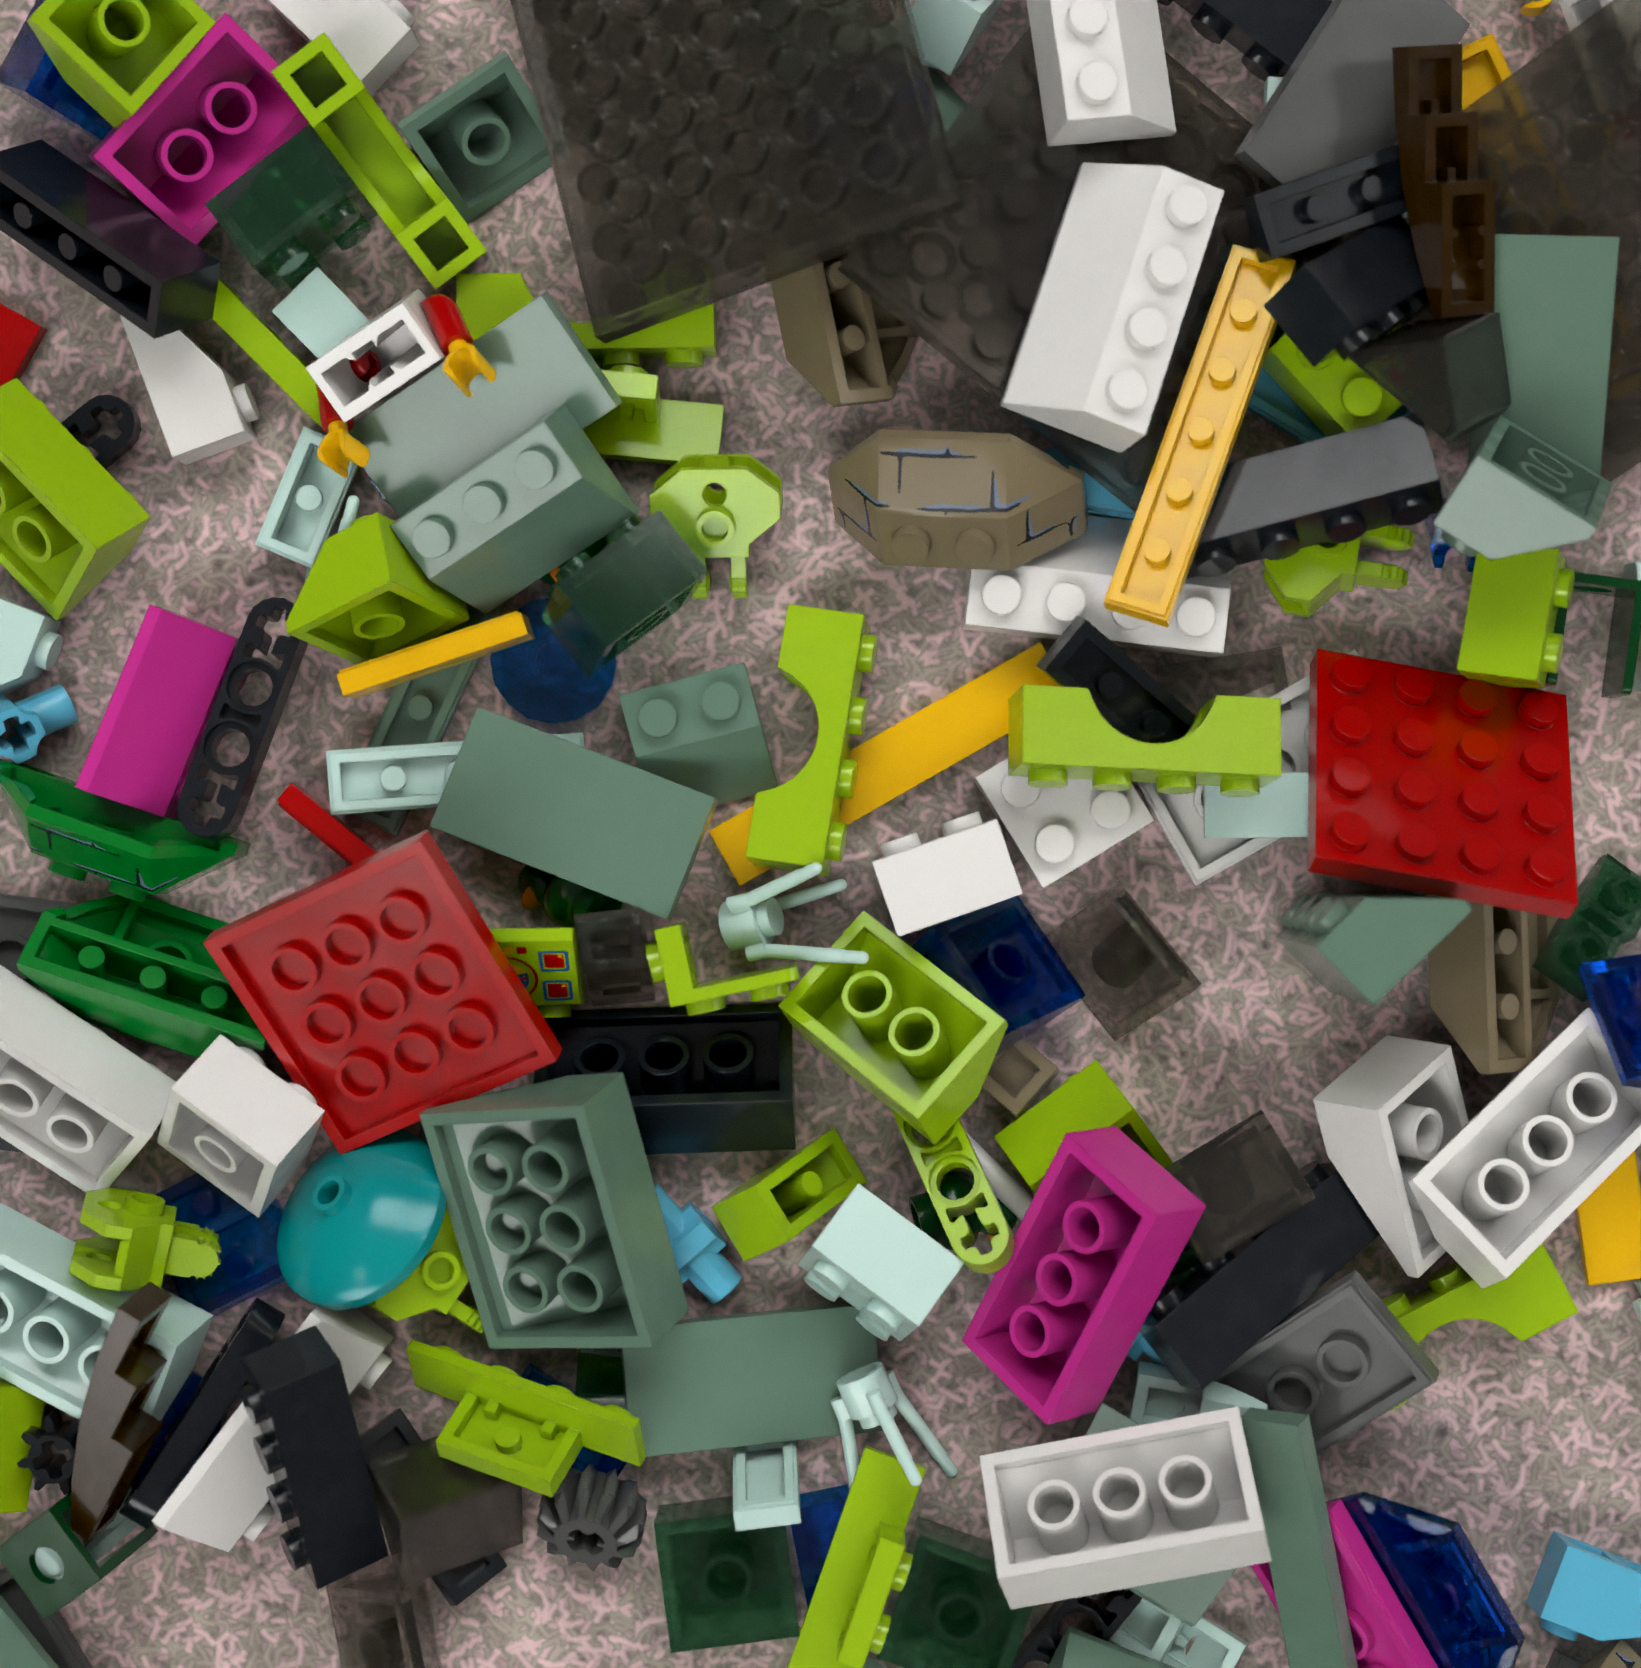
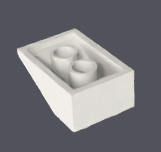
[1313,1035,1469,1278]

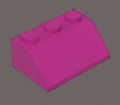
[87,13,309,245]
[75,604,248,818]

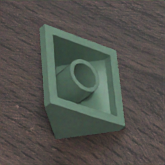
[397,51,569,223]

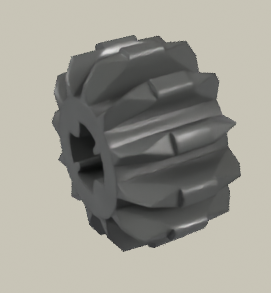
[537,1463,647,1572]

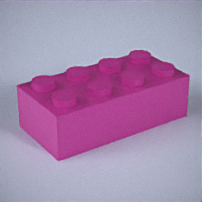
[962,1126,1206,1425]

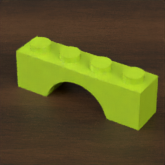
[271,32,487,290]
[456,269,717,369]
[745,604,878,877]
[1008,685,1282,797]
[1381,1243,1579,1414]

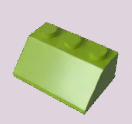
[0,378,151,621]
[778,910,1008,1145]

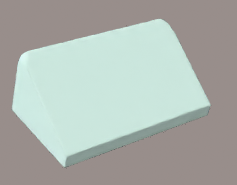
[255,426,358,568]

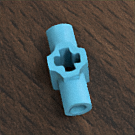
[0,684,78,764]
[654,1183,742,1304]

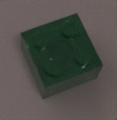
[205,124,378,291]
[541,509,708,678]
[654,1496,801,1653]
[876,1516,1033,1668]

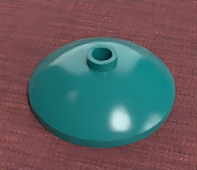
[277,1130,447,1310]

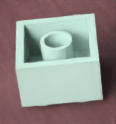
[798,1183,964,1341]

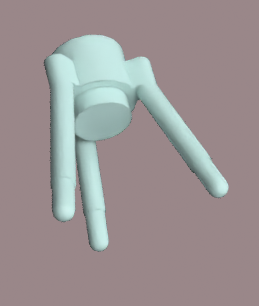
[718,862,869,964]
[830,1362,958,1487]

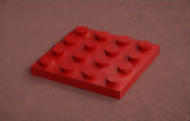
[1307,648,1578,919]
[203,829,563,1155]

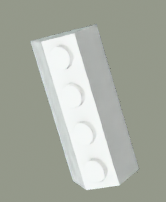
[1026,0,1176,147]
[1000,162,1224,453]
[963,515,1231,658]
[0,965,176,1192]
[1408,1007,1641,1289]
[152,1307,394,1552]
[980,1406,1272,1610]

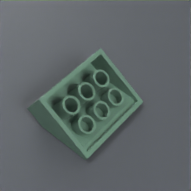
[419,1072,689,1349]

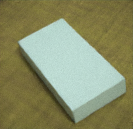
[733,1441,801,1531]

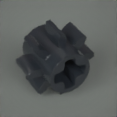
[17,1409,79,1495]

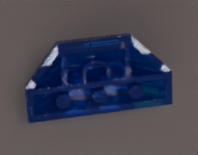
[1326,1492,1525,1668]

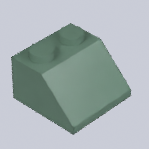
[619,662,778,805]

